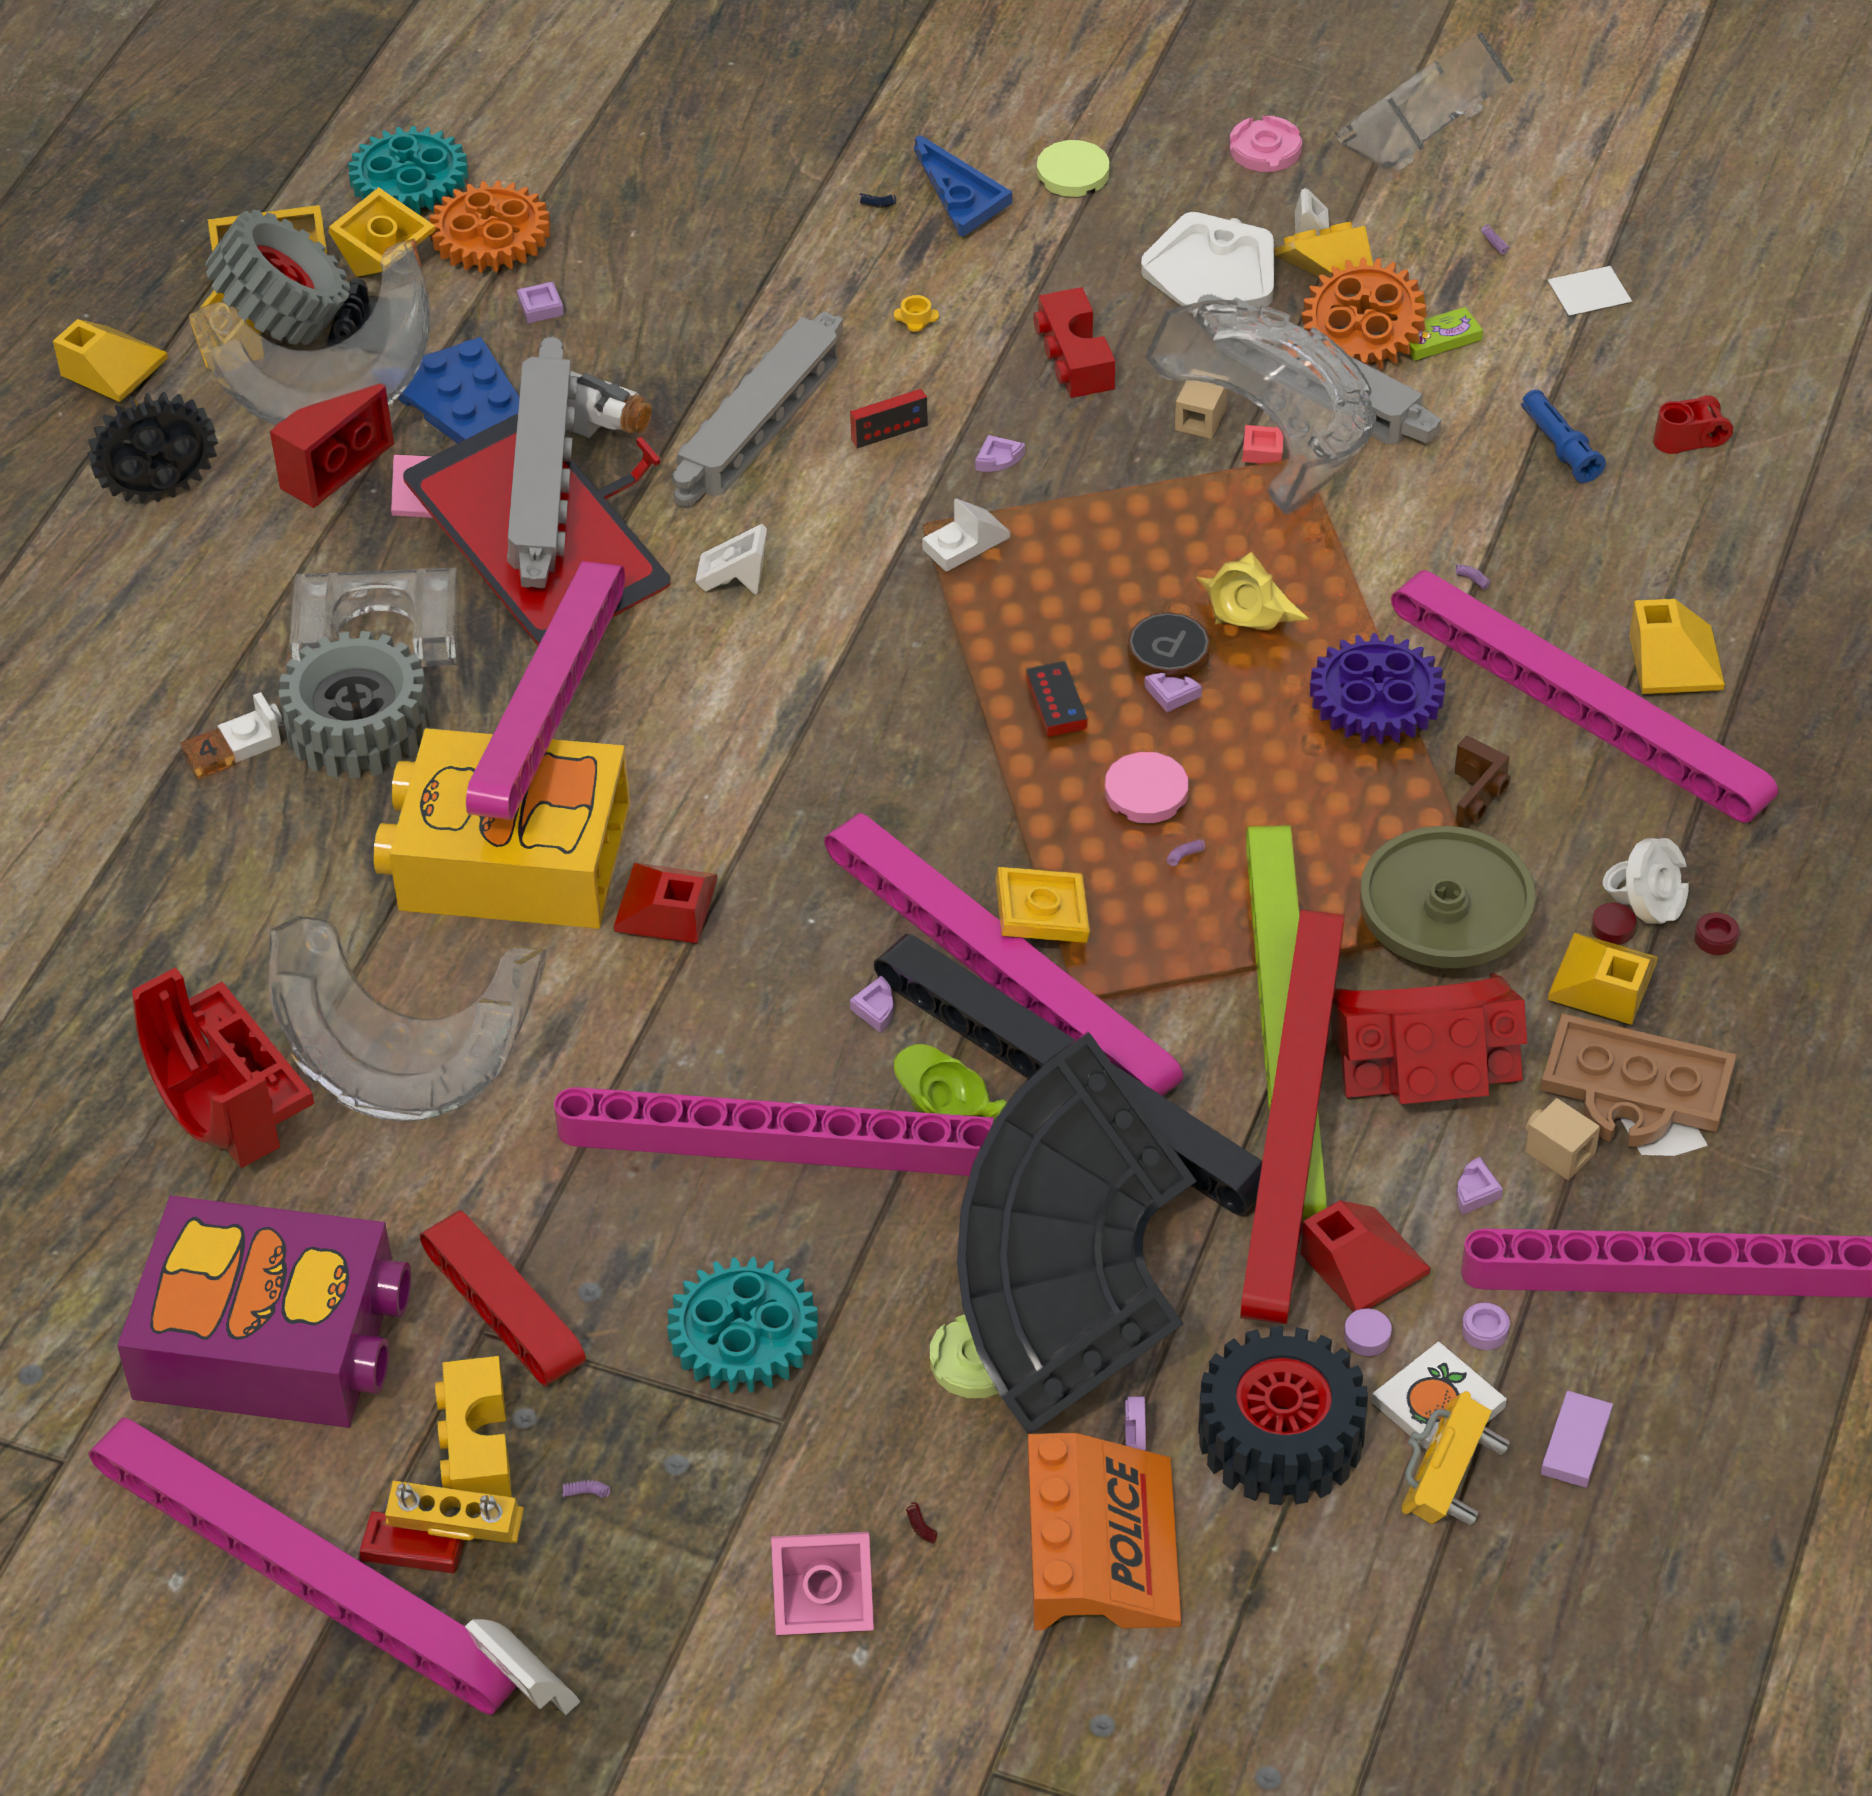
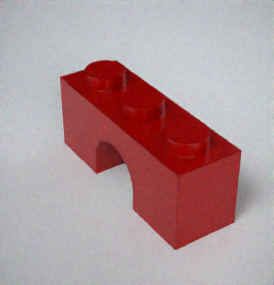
[1033,287,1115,398]

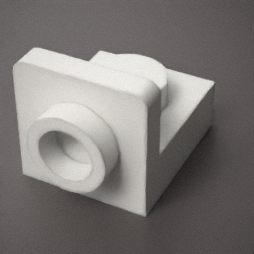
[217,692,283,763]

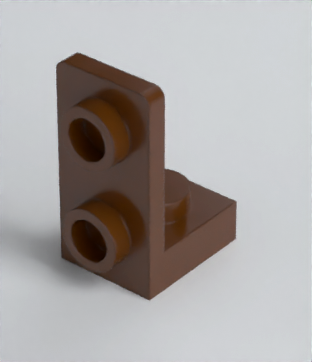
[1454,735,1511,829]

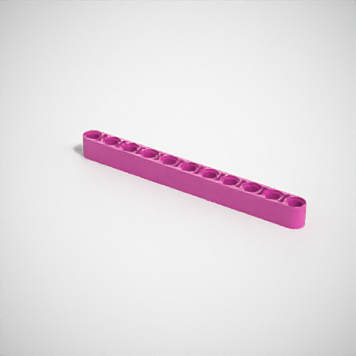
[466,561,625,820]
[1391,570,1778,823]
[824,813,1184,1096]
[554,1087,994,1176]
[1461,1228,1872,1297]
[88,1417,517,1715]

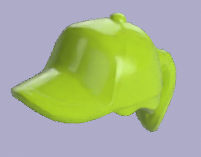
[893,1044,1006,1118]

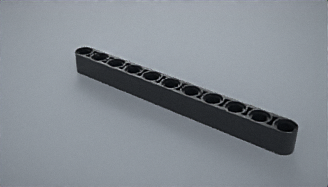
[873,934,1262,1216]

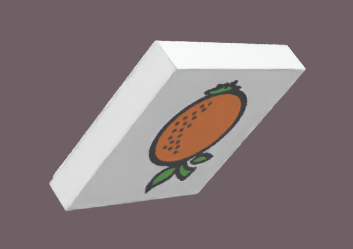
[1372,1341,1507,1450]

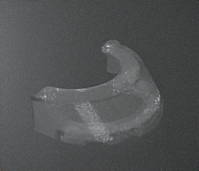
[189,238,430,425]
[1145,300,1376,514]
[268,916,547,1121]

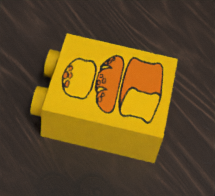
[374,728,630,929]

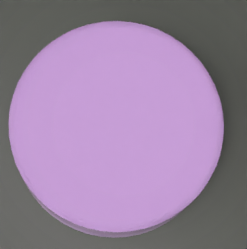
[1462,1303,1510,1350]
[1344,1309,1392,1356]

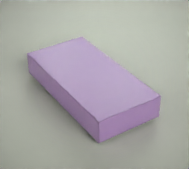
[1541,1391,1613,1488]

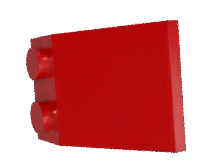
[270,383,394,508]

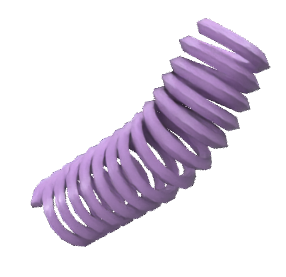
[1481,224,1510,255]
[1455,564,1490,589]
[1166,839,1205,866]
[562,1480,610,1498]

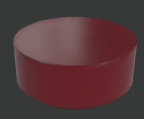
[1591,902,1636,945]
[1694,912,1740,955]

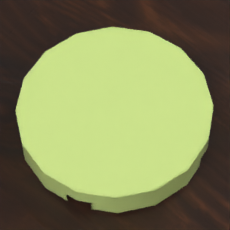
[1037,140,1110,197]
[930,1314,998,1398]

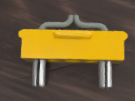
[1401,1391,1509,1526]
[385,1481,524,1544]

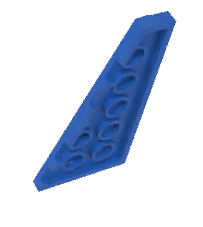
[374,337,520,444]

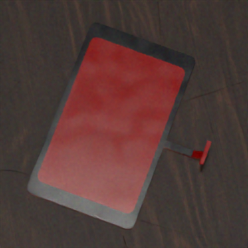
[403,413,670,646]

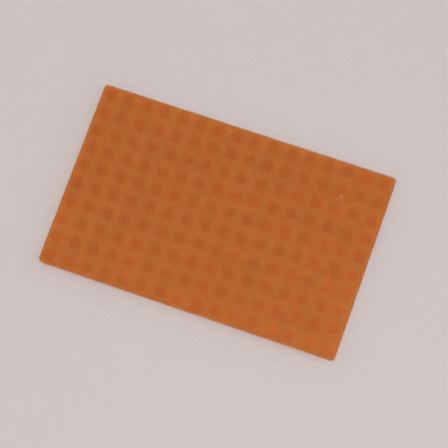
[923,458,1458,999]

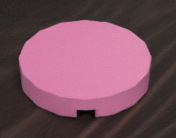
[1230,116,1302,172]
[1105,752,1188,823]

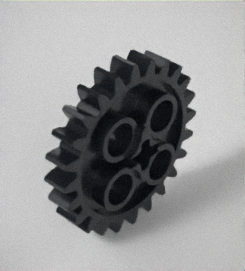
[87,392,218,503]

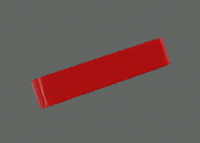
[419,1210,586,1387]

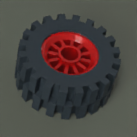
[1198,1326,1368,1505]

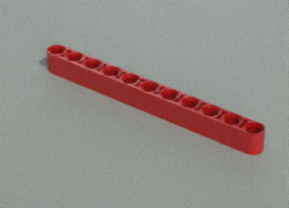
[1240,909,1345,1325]

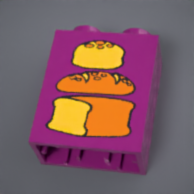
[117,1195,411,1428]

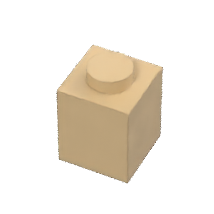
[1175,372,1228,439]
[1525,1098,1600,1181]

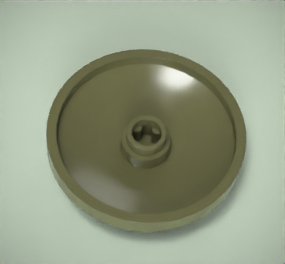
[1360,826,1536,968]

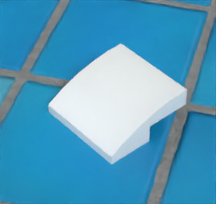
[465,1619,580,1715]

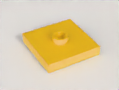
[995,867,1090,943]

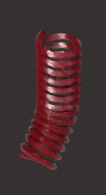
[906,1502,937,1544]

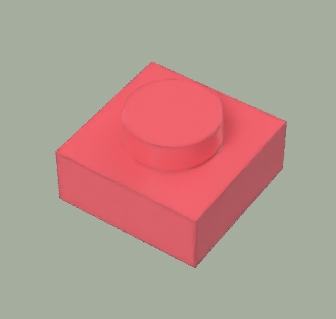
[1242,425,1284,465]

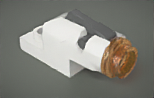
[568,371,652,438]

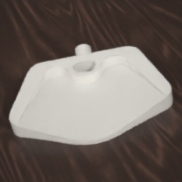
[1141,212,1274,311]

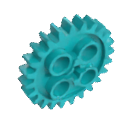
[348,126,469,215]
[667,1257,818,1393]

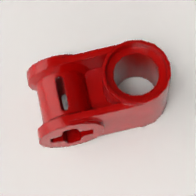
[1653,395,1733,454]

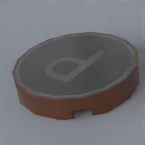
[1128,612,1210,678]

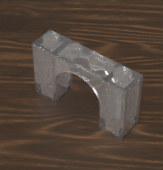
[289,567,460,667]

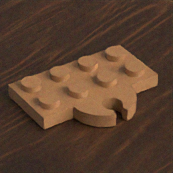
[1541,1013,1737,1147]

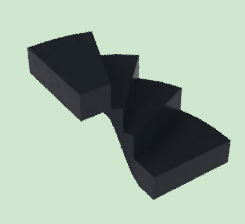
[957,1031,1196,1434]

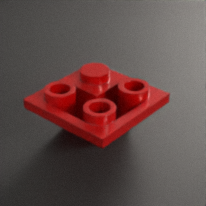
[613,862,717,943]
[1301,1200,1431,1312]

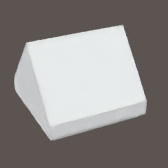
[1294,188,1329,236]

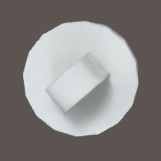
[1603,838,1689,924]

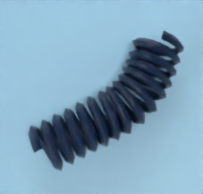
[859,193,896,207]

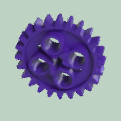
[1309,633,1446,744]

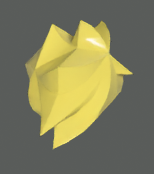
[1196,552,1309,630]

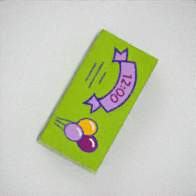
[1409,307,1483,361]

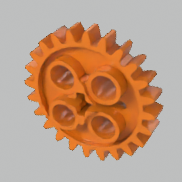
[429,180,550,273]
[1302,257,1427,370]

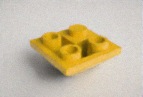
[1274,221,1373,278]
[53,319,168,402]
[1629,599,1725,694]
[1548,932,1658,1025]

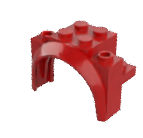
[132,967,315,1168]
[1331,973,1527,1104]

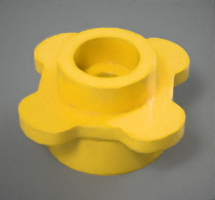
[894,295,939,332]

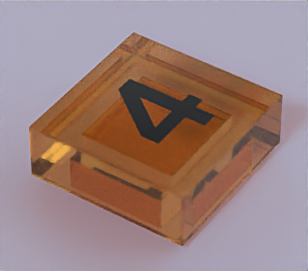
[180,728,236,779]

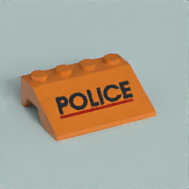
[1028,1433,1181,1631]

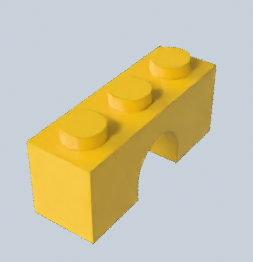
[435,1356,512,1498]

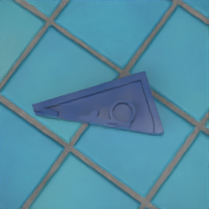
[914,135,1012,237]

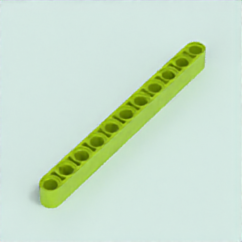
[1246,825,1327,1223]

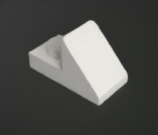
[922,499,1010,572]
[695,524,767,595]

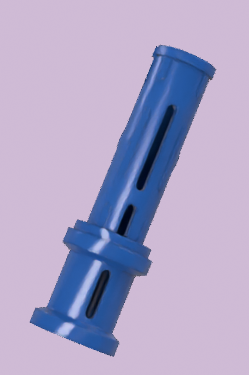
[1521,389,1606,483]

